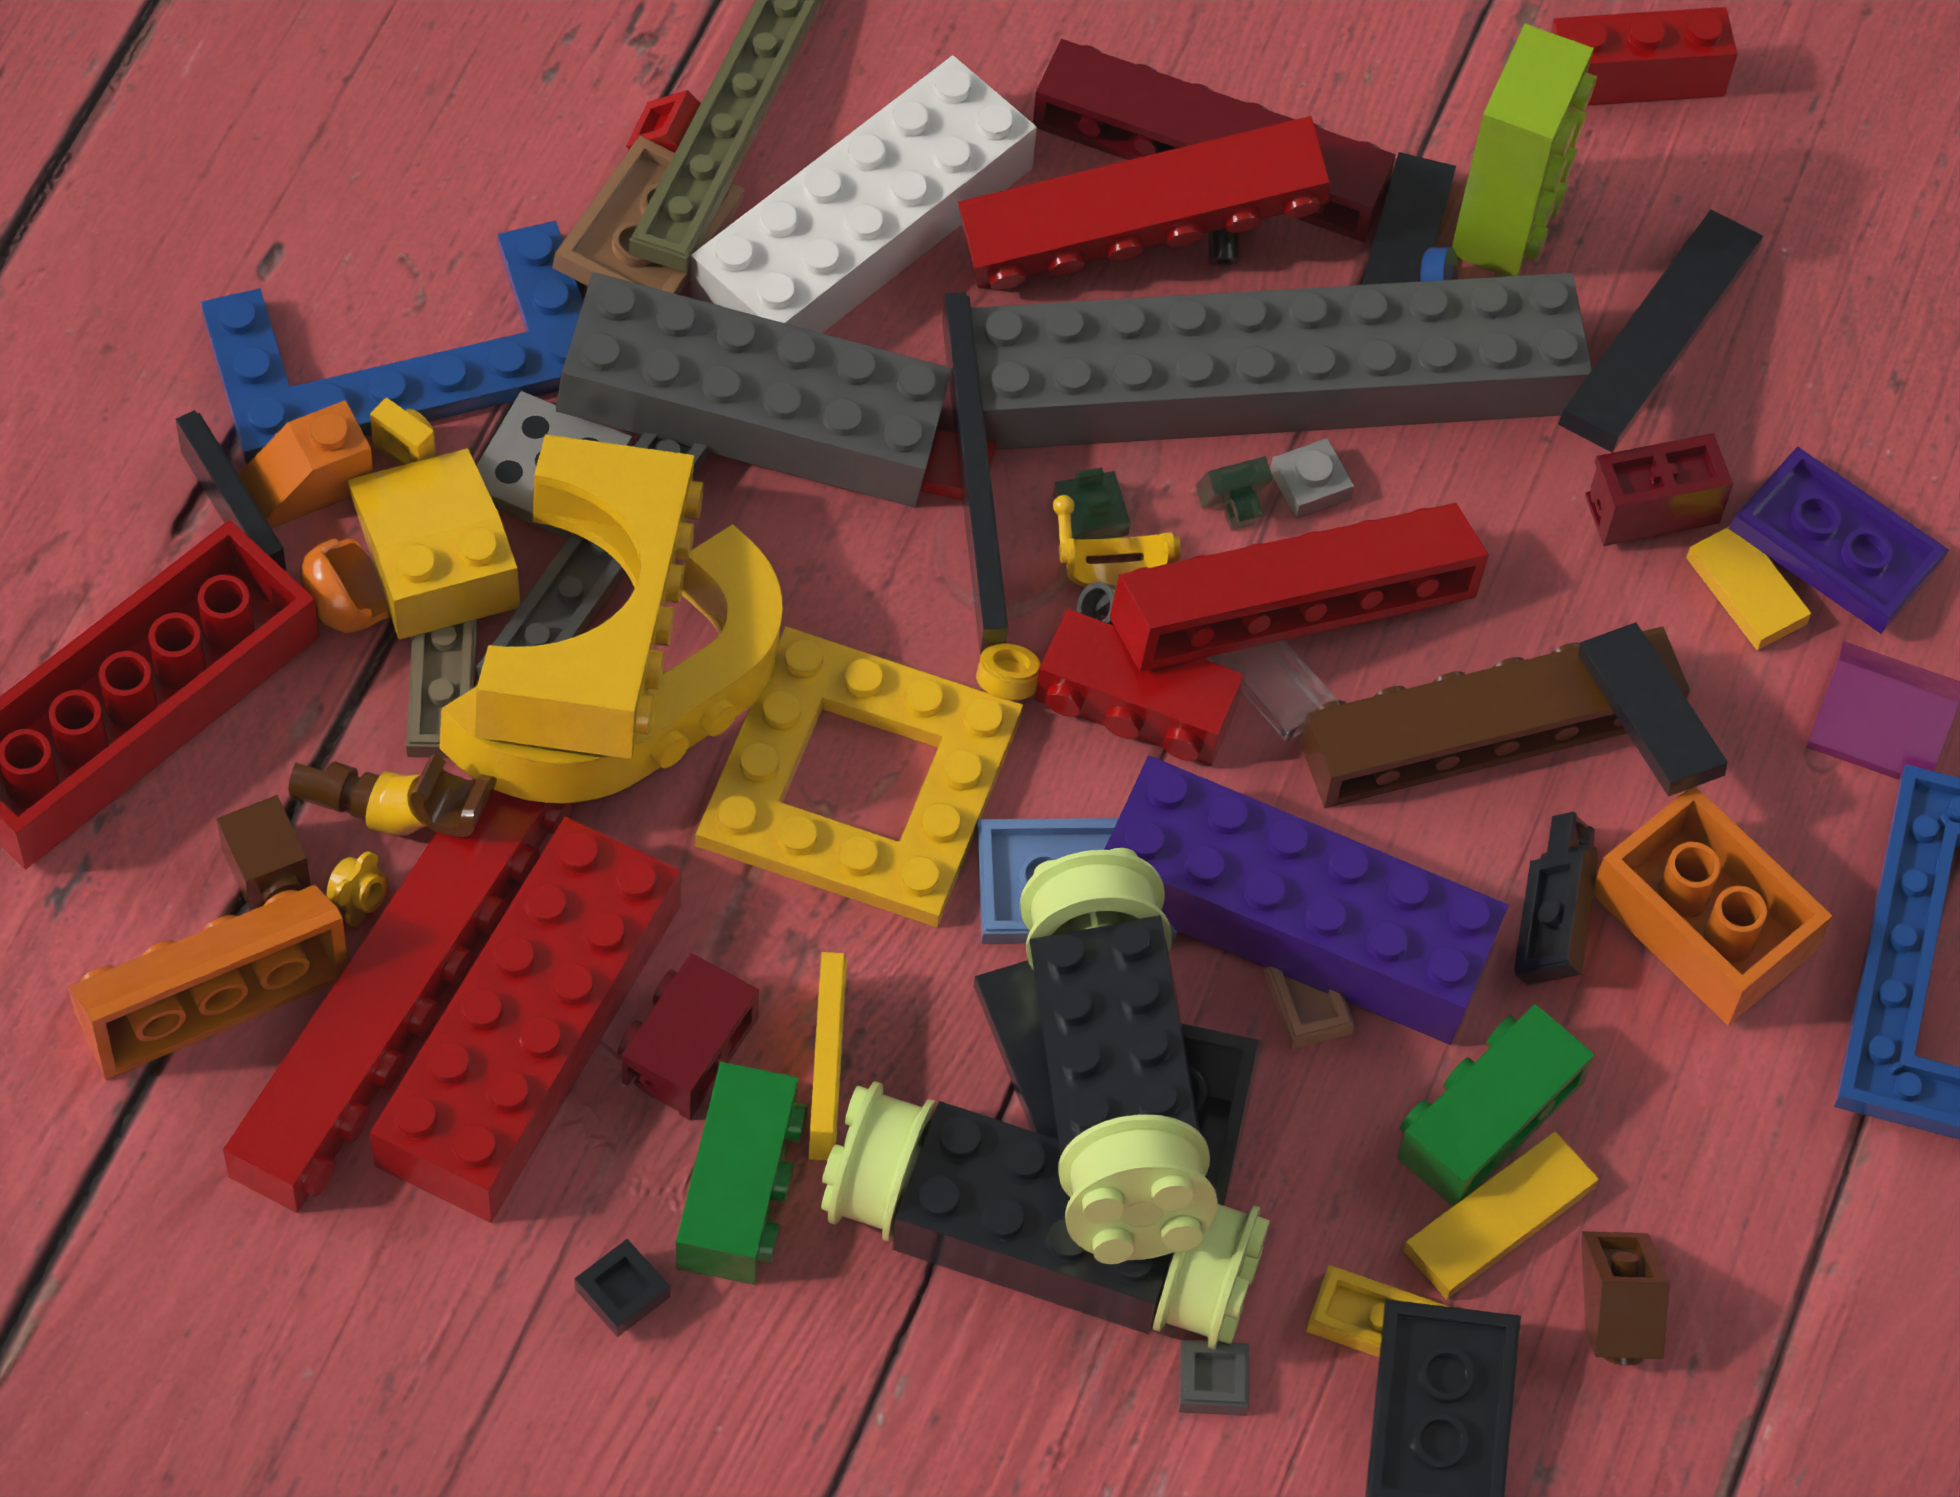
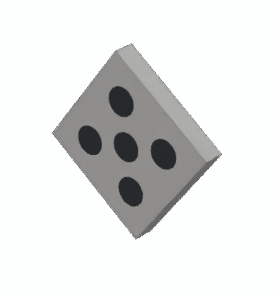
[476,391,632,539]

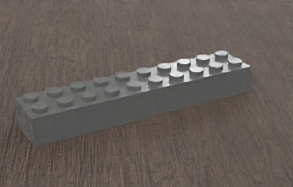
[971,273,1592,450]

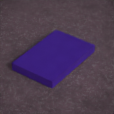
[1728,446,1949,634]

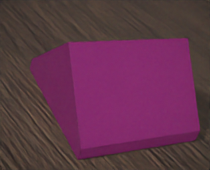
[1807,641,1960,780]

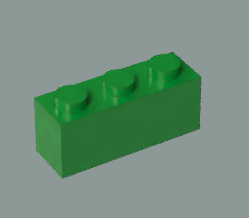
[1397,1004,1595,1206]
[676,1062,808,1285]

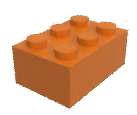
[1593,787,1833,1026]

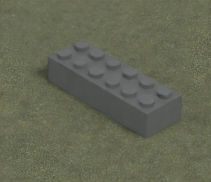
[556,272,952,508]

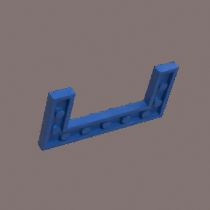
[201,221,583,464]
[1834,764,1960,1140]

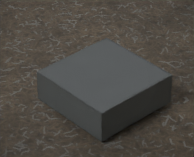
[1179,1340,1249,1416]

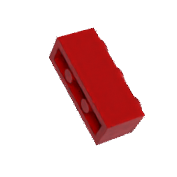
[1550,7,1738,106]
[1035,608,1244,766]

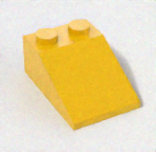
[347,448,520,640]

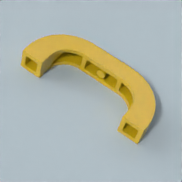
[439,524,783,803]

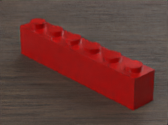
[958,116,1330,290]
[1109,503,1489,672]

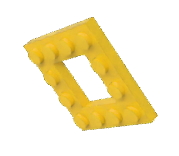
[695,626,1023,928]

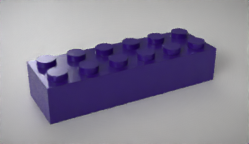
[1104,755,1509,1045]

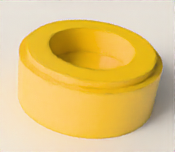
[976,643,1041,700]

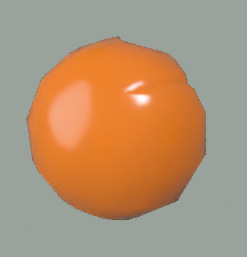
[300,538,390,634]

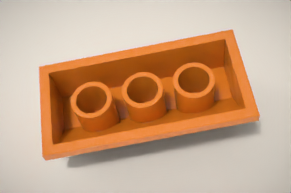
[68,884,348,1080]

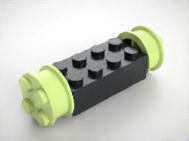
[1020,848,1218,1264]
[821,1081,1270,1350]

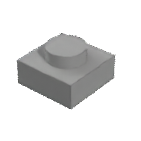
[1270,438,1354,519]

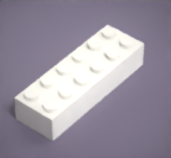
[691,55,1037,333]

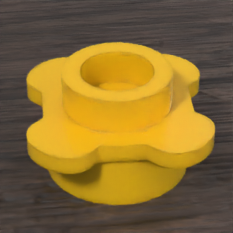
[327,851,389,927]

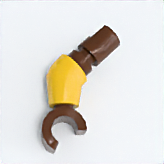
[288,753,497,837]

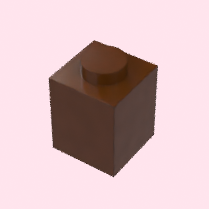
[216,795,311,911]

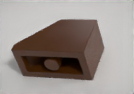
[1581,1231,1670,1365]

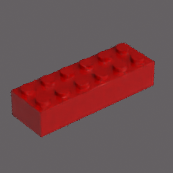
[0,519,320,870]
[370,816,681,1223]

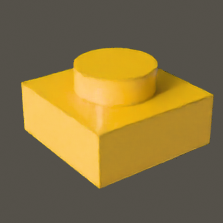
[370,397,436,466]

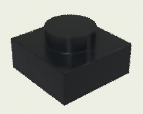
[574,1239,670,1337]

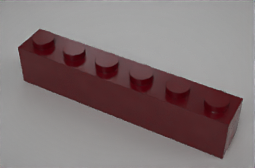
[1033,38,1396,243]

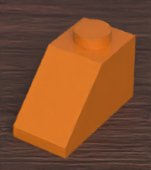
[238,400,373,528]

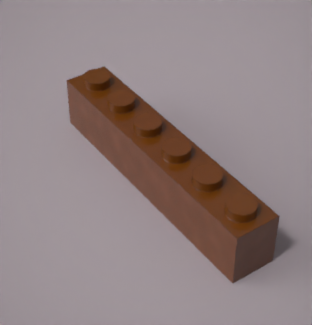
[1300,626,1690,808]

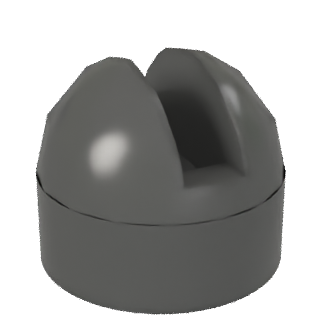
[1076,582,1116,626]

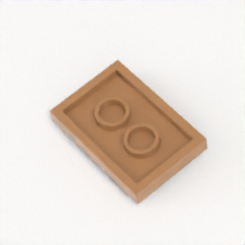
[552,136,745,295]

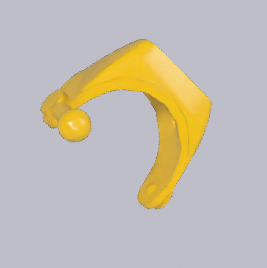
[1053,495,1181,587]

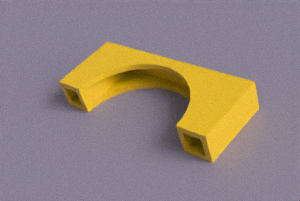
[475,434,704,759]

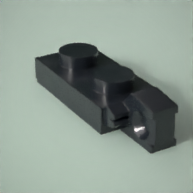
[1514,811,1598,985]

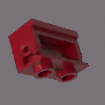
[1585,433,1733,546]
[618,953,759,1120]

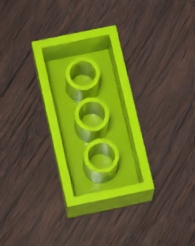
[1452,23,1597,277]

